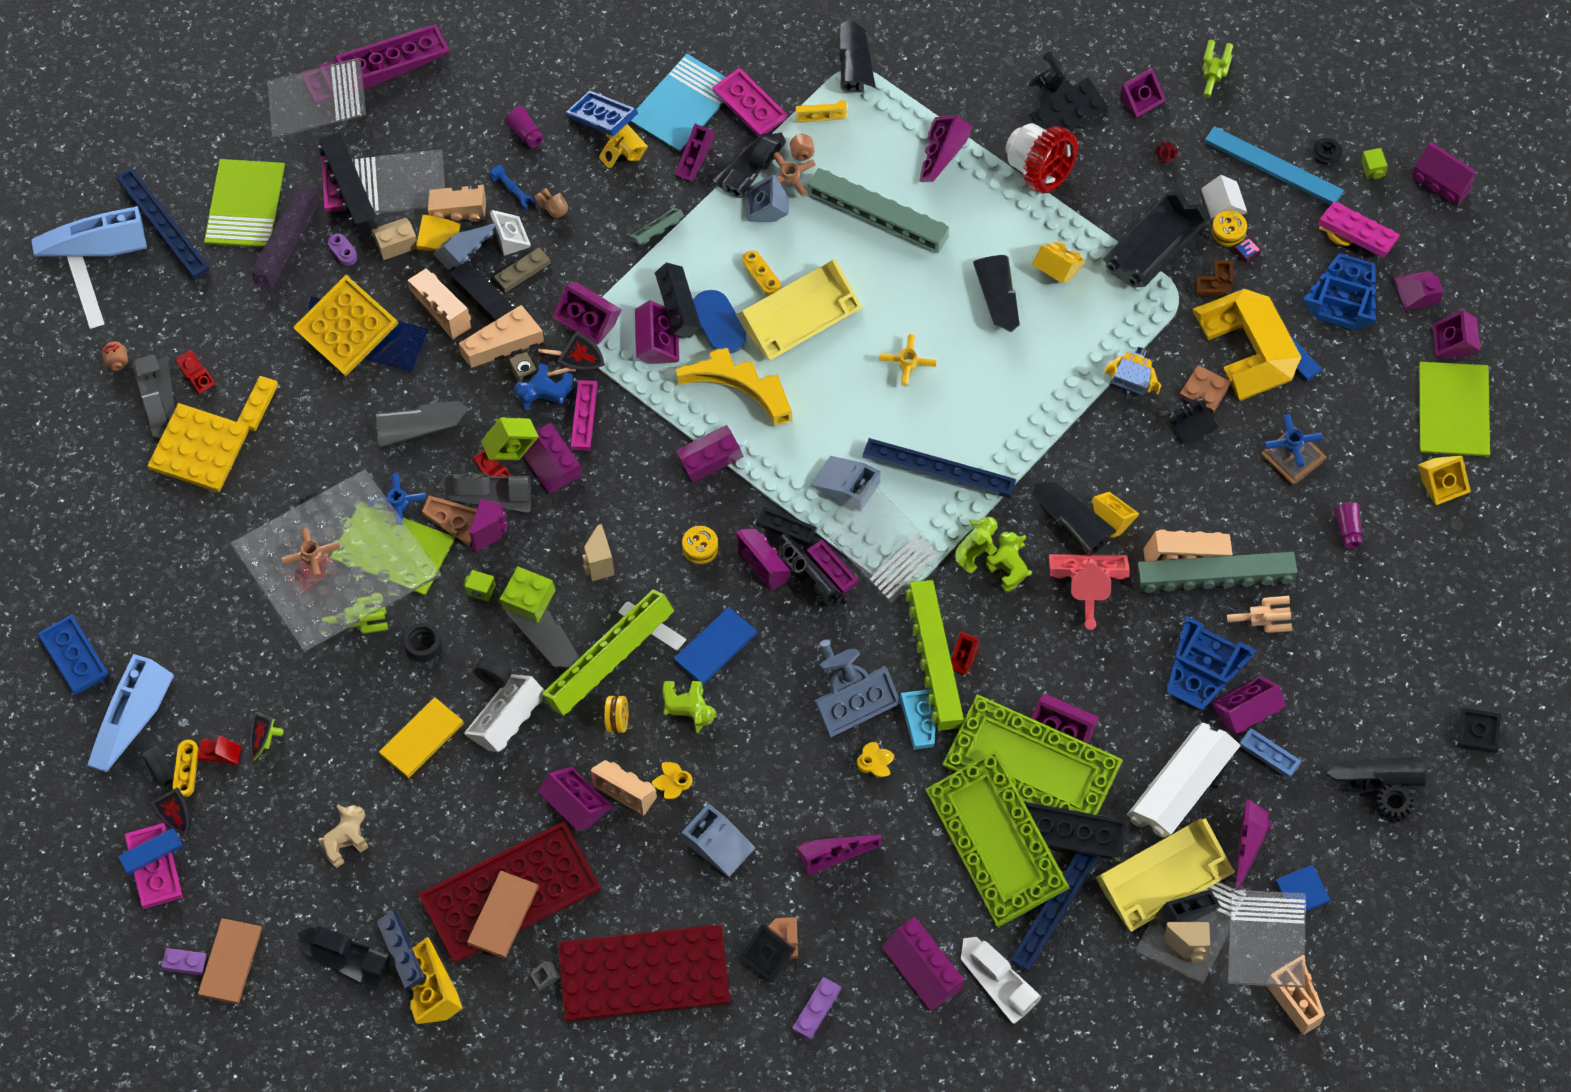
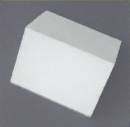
[1201,175,1247,221]
[490,210,531,256]

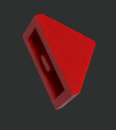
[951,632,979,675]

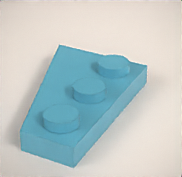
[899,689,936,750]

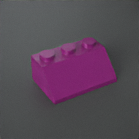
[1412,142,1476,206]
[552,282,622,345]
[635,300,679,364]
[523,423,582,494]
[676,425,744,483]
[736,529,791,592]
[1211,676,1287,734]
[1032,694,1099,744]
[538,767,612,831]

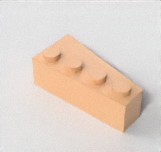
[408,269,471,340]
[459,305,544,368]
[1143,530,1233,561]

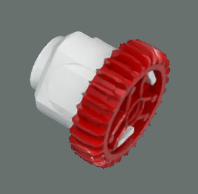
[1006,123,1079,194]

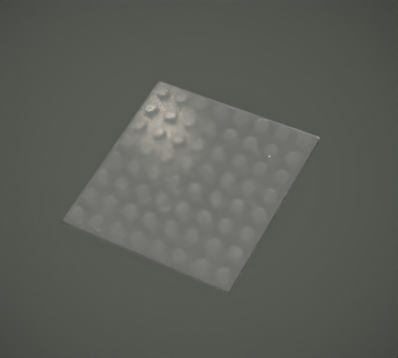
[231,469,441,652]

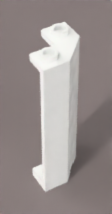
[1127,723,1240,838]

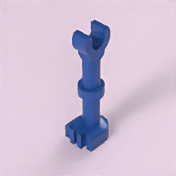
[489,165,535,210]

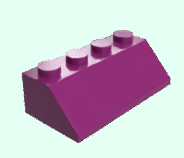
[881,917,964,1012]

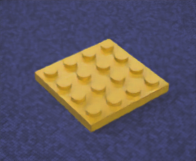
[293,275,399,376]
[148,403,249,493]

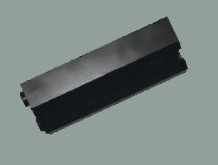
[1103,190,1210,288]

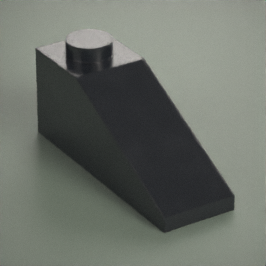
[1155,890,1221,932]

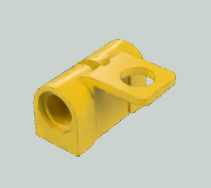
[599,124,648,168]

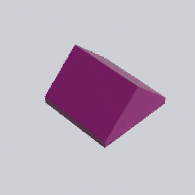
[1120,68,1166,117]

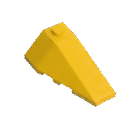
[411,937,463,1024]

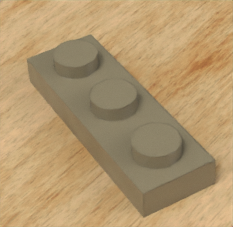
[494,247,551,293]

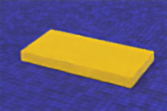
[379,697,464,779]

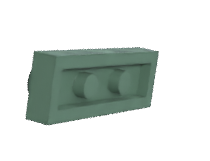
[629,208,684,245]

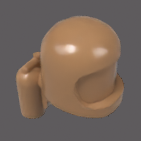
[533,188,568,218]

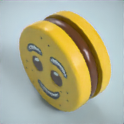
[1211,210,1247,247]
[682,526,718,564]
[604,696,629,733]

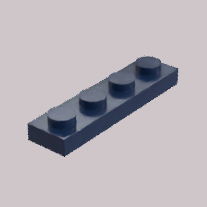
[377,910,425,990]

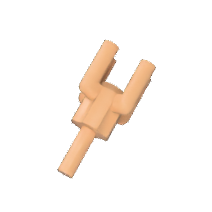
[1227,596,1292,633]

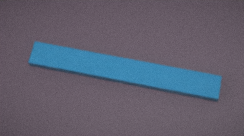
[1205,126,1344,205]

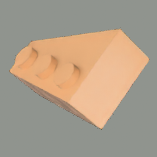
[428,185,486,222]
[1266,956,1325,1035]

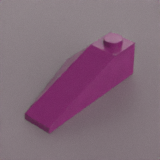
[1235,800,1272,891]
[797,834,882,876]

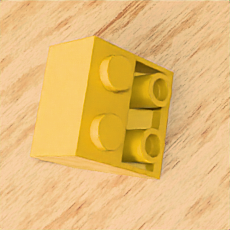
[1032,241,1086,283]

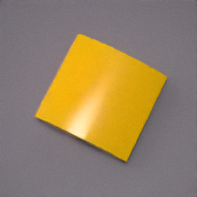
[416,215,461,251]

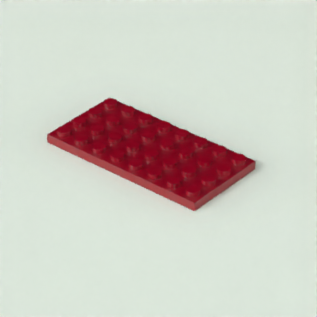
[418,821,601,964]
[558,924,730,1022]

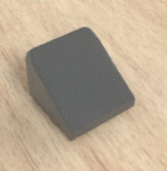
[530,961,561,990]

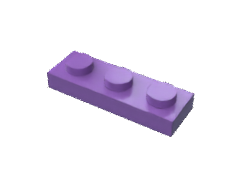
[792,977,841,1041]

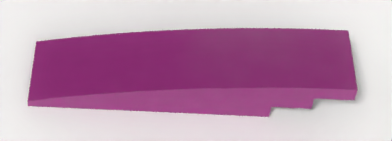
[302,24,450,106]

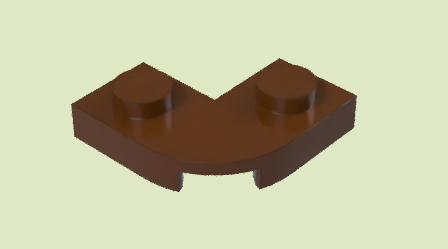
[1196,260,1234,296]

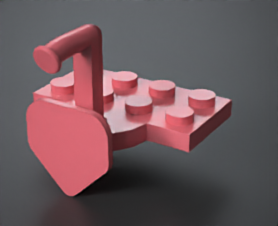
[1049,554,1130,630]

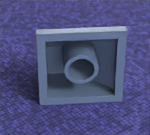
[747,175,789,221]

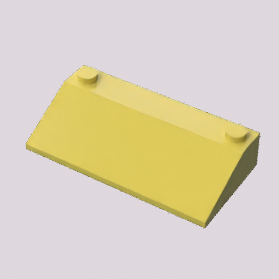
[736,259,863,361]
[1096,818,1235,932]

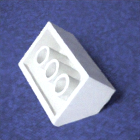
[464,674,545,752]

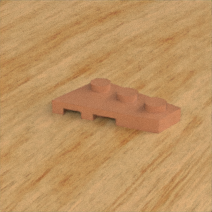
[422,496,477,547]

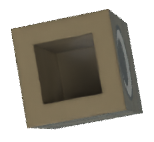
[509,352,537,382]

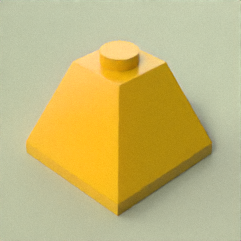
[1418,456,1471,505]
[1092,492,1139,538]

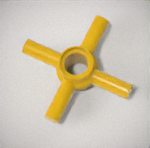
[879,334,937,387]

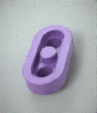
[328,234,357,266]

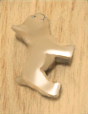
[318,804,368,868]

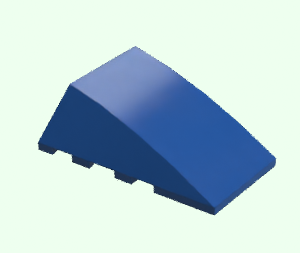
[1302,253,1376,330]
[1167,616,1257,710]

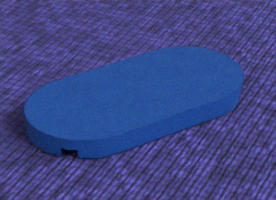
[693,290,746,354]

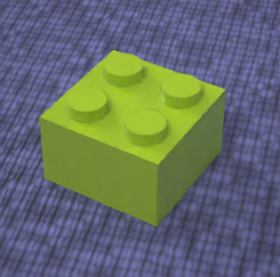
[481,417,538,460]
[500,566,556,623]

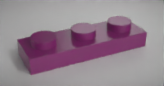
[807,540,858,594]

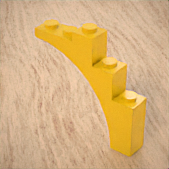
[676,348,792,426]

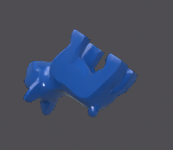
[513,363,573,411]

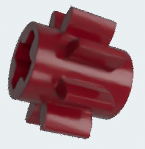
[1154,141,1178,162]

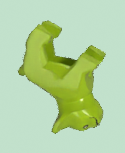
[956,517,997,573]
[986,532,1032,593]
[663,681,717,733]

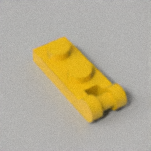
[796,100,847,123]

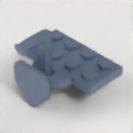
[814,640,901,737]

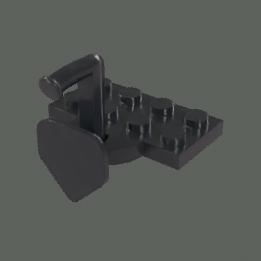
[1029,51,1109,132]

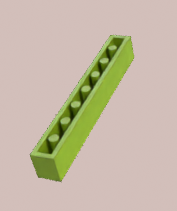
[905,580,964,731]
[542,590,674,716]

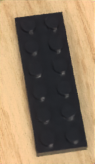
[1024,802,1129,861]

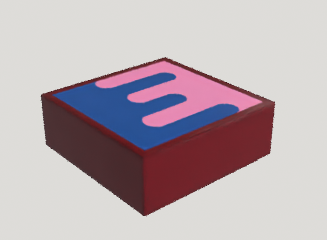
[1234,238,1261,263]

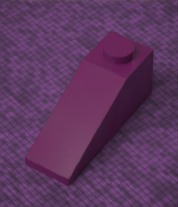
[675,124,716,181]

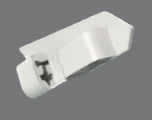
[961,937,1041,1024]

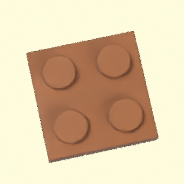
[1179,365,1231,414]

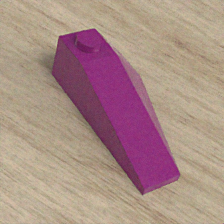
[919,115,973,183]

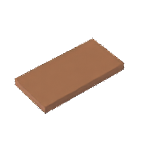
[467,871,538,959]
[198,918,262,1005]

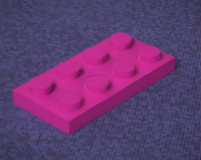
[712,68,788,137]
[1318,201,1400,258]
[125,823,183,909]

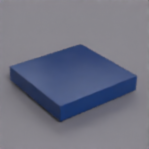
[1275,865,1331,916]

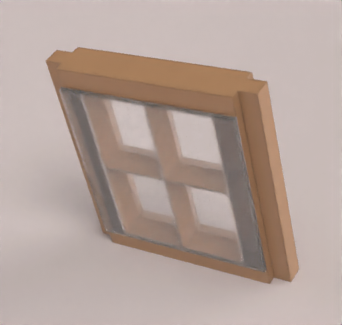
[1261,427,1327,485]

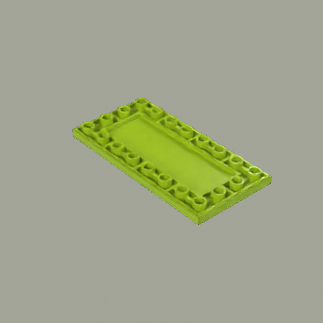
[942,694,1123,815]
[925,750,1070,928]

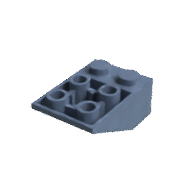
[433,224,496,270]
[811,456,881,512]
[682,804,755,877]

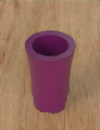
[504,106,543,148]
[1333,503,1362,549]

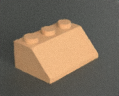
[591,760,657,816]

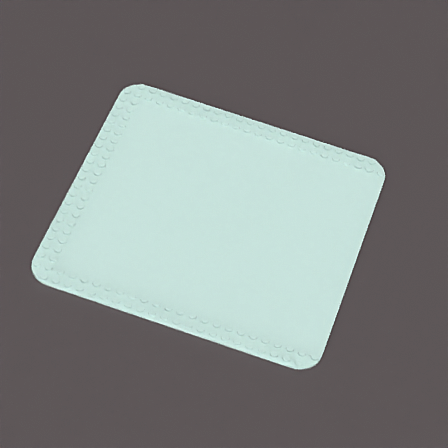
[596,71,1179,587]

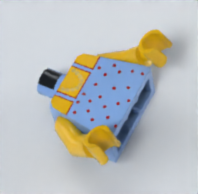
[1103,347,1161,395]

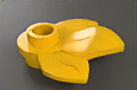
[857,742,894,777]
[652,762,692,799]

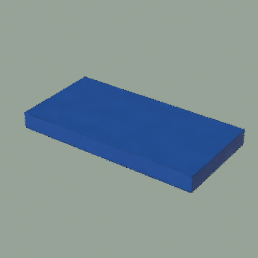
[566,91,638,136]
[674,607,757,686]
[37,614,110,695]

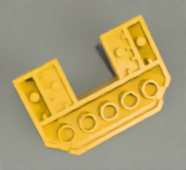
[1193,289,1301,401]

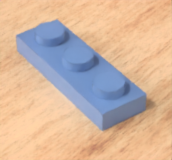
[1240,729,1301,779]

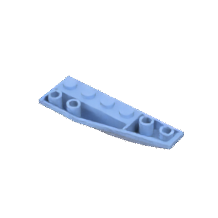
[31,206,147,257]
[88,654,174,772]

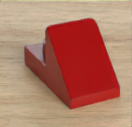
[197,736,242,765]

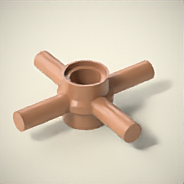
[773,152,816,197]
[282,528,341,579]

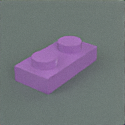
[162,948,208,975]

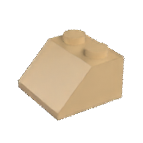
[371,218,417,260]
[582,524,614,581]
[1164,922,1210,963]

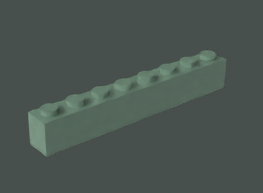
[808,168,949,253]
[1137,552,1297,593]

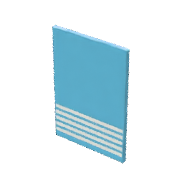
[630,54,726,152]

